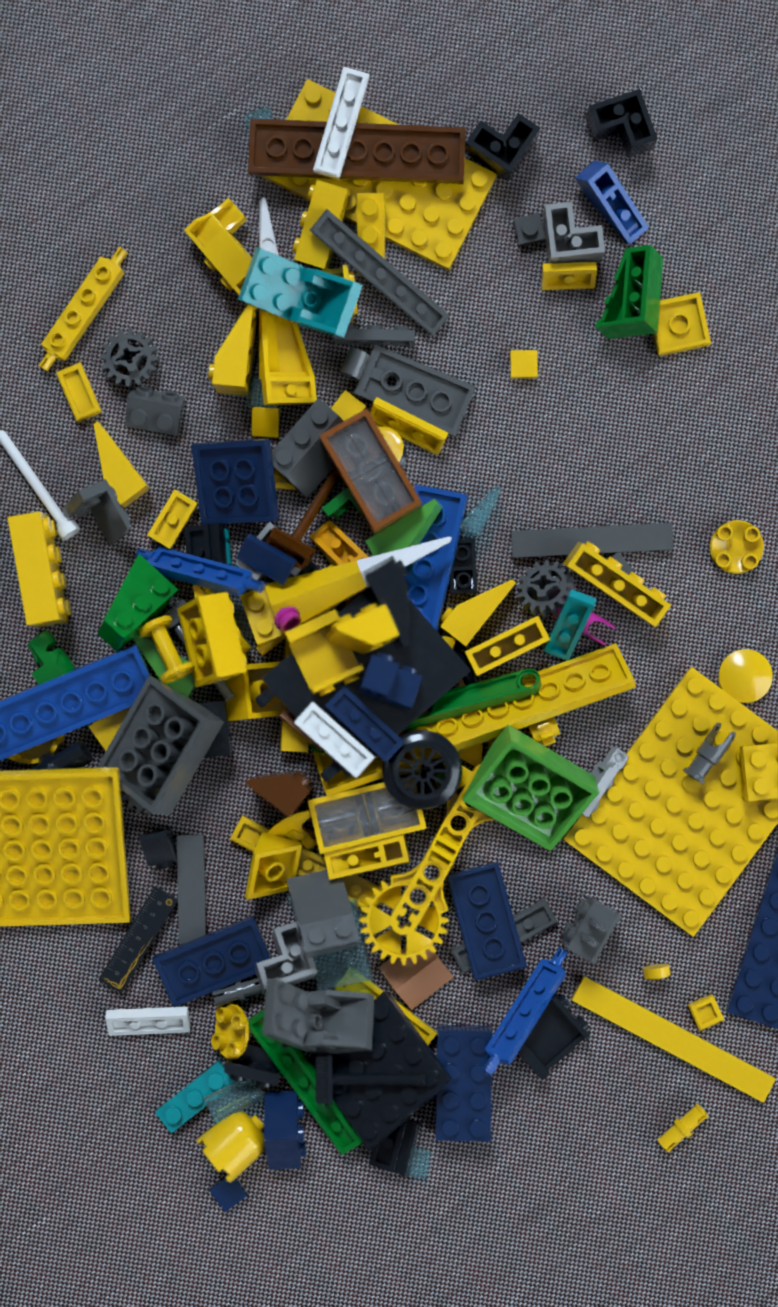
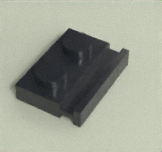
[184,523,226,564]
[368,1118,421,1177]

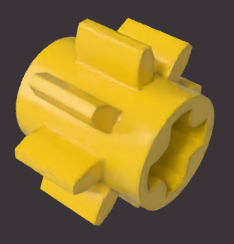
[528,717,560,747]

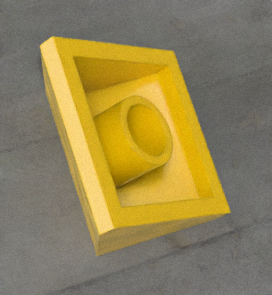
[245,832,302,900]

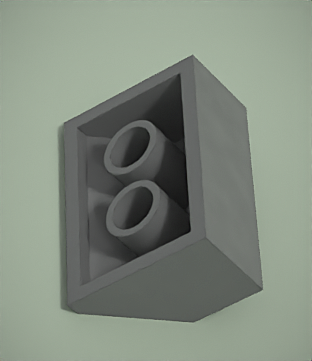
[271,398,344,499]

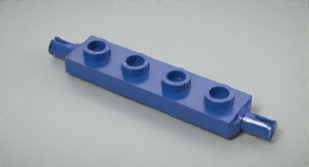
[135,547,265,597]
[482,947,568,1076]

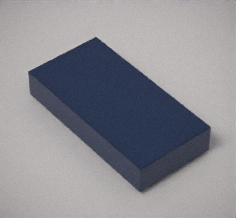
[236,534,297,585]

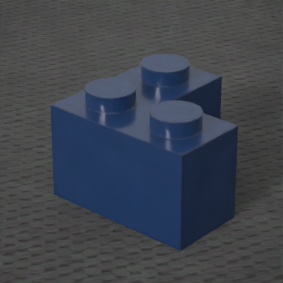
[357,653,422,710]
[264,1091,306,1170]

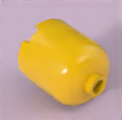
[197,1111,265,1183]

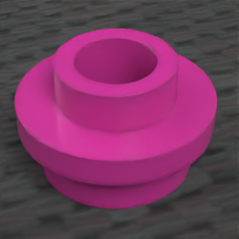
[274,607,301,632]

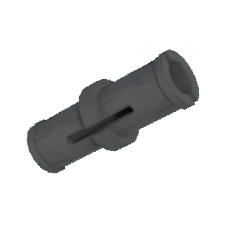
[212,978,262,1008]

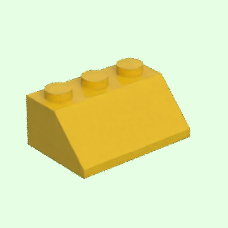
[177,592,247,687]

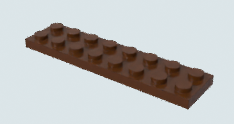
[248,118,466,184]

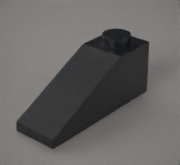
[364,555,409,647]

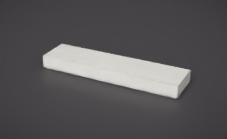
[313,67,370,180]

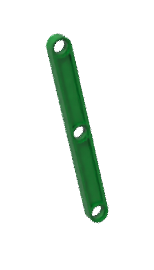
[309,668,542,753]

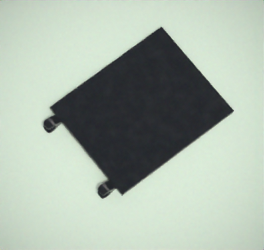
[255,586,471,782]

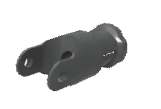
[683,722,736,784]

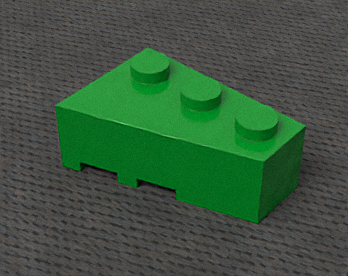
[595,245,664,339]
[98,554,178,652]

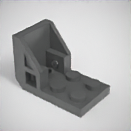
[263,978,374,1055]

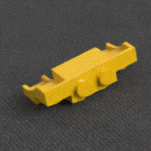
[184,198,258,311]

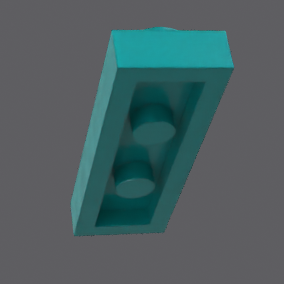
[543,589,596,661]
[155,1059,236,1134]

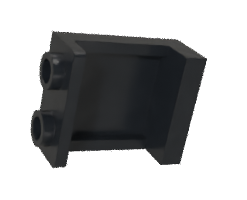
[518,994,591,1080]

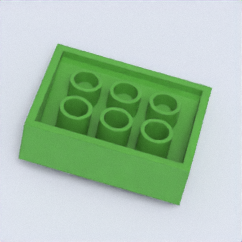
[462,725,600,851]

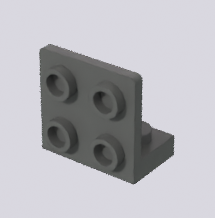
[62,479,131,546]

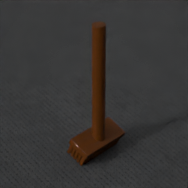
[266,469,340,570]

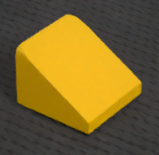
[252,407,280,438]

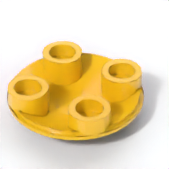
[710,520,764,574]
[718,649,773,703]
[211,1004,249,1060]

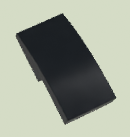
[450,538,477,594]

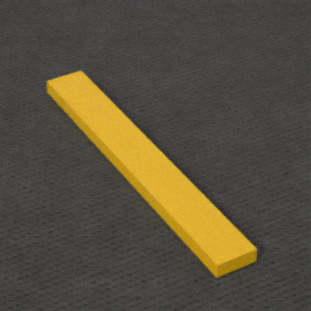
[571,975,776,1103]

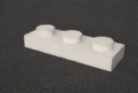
[294,702,374,778]
[105,1006,191,1036]

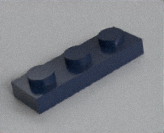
[325,686,405,763]

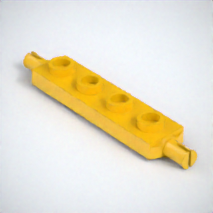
[38,247,128,372]

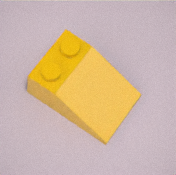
[208,305,257,396]

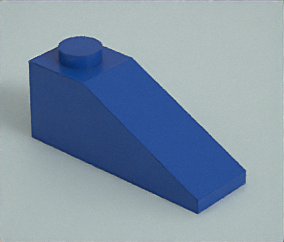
[575,161,649,245]

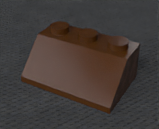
[245,770,313,817]

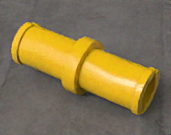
[657,1103,709,1153]

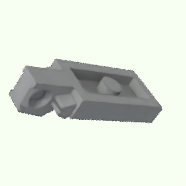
[582,746,629,817]

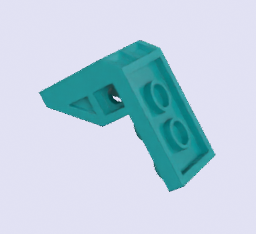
[238,247,363,338]

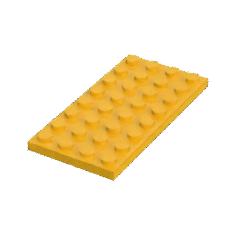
[259,79,497,271]

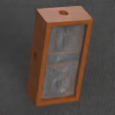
[319,408,422,535]

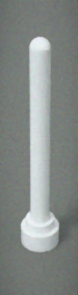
[0,430,80,541]

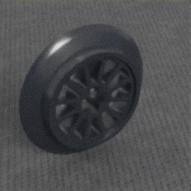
[382,730,462,810]

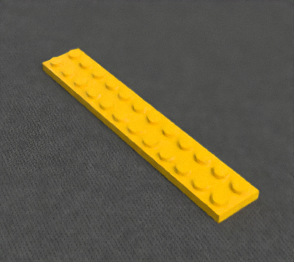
[313,643,636,796]

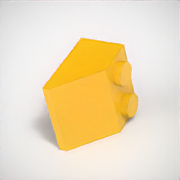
[224,661,282,721]

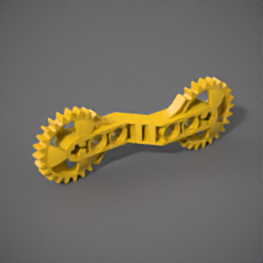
[359,737,497,965]

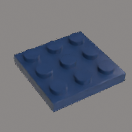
[191,438,279,525]

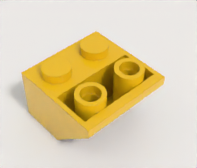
[325,603,399,655]

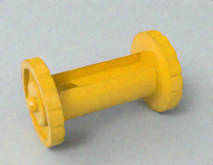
[138,615,195,684]

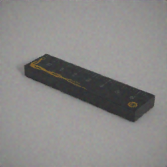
[99,886,178,993]

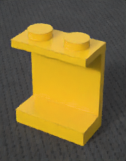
[284,610,364,697]

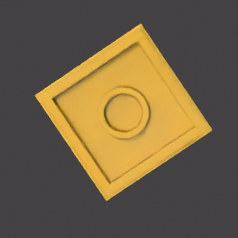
[653,292,711,357]

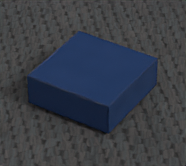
[209,1175,248,1212]

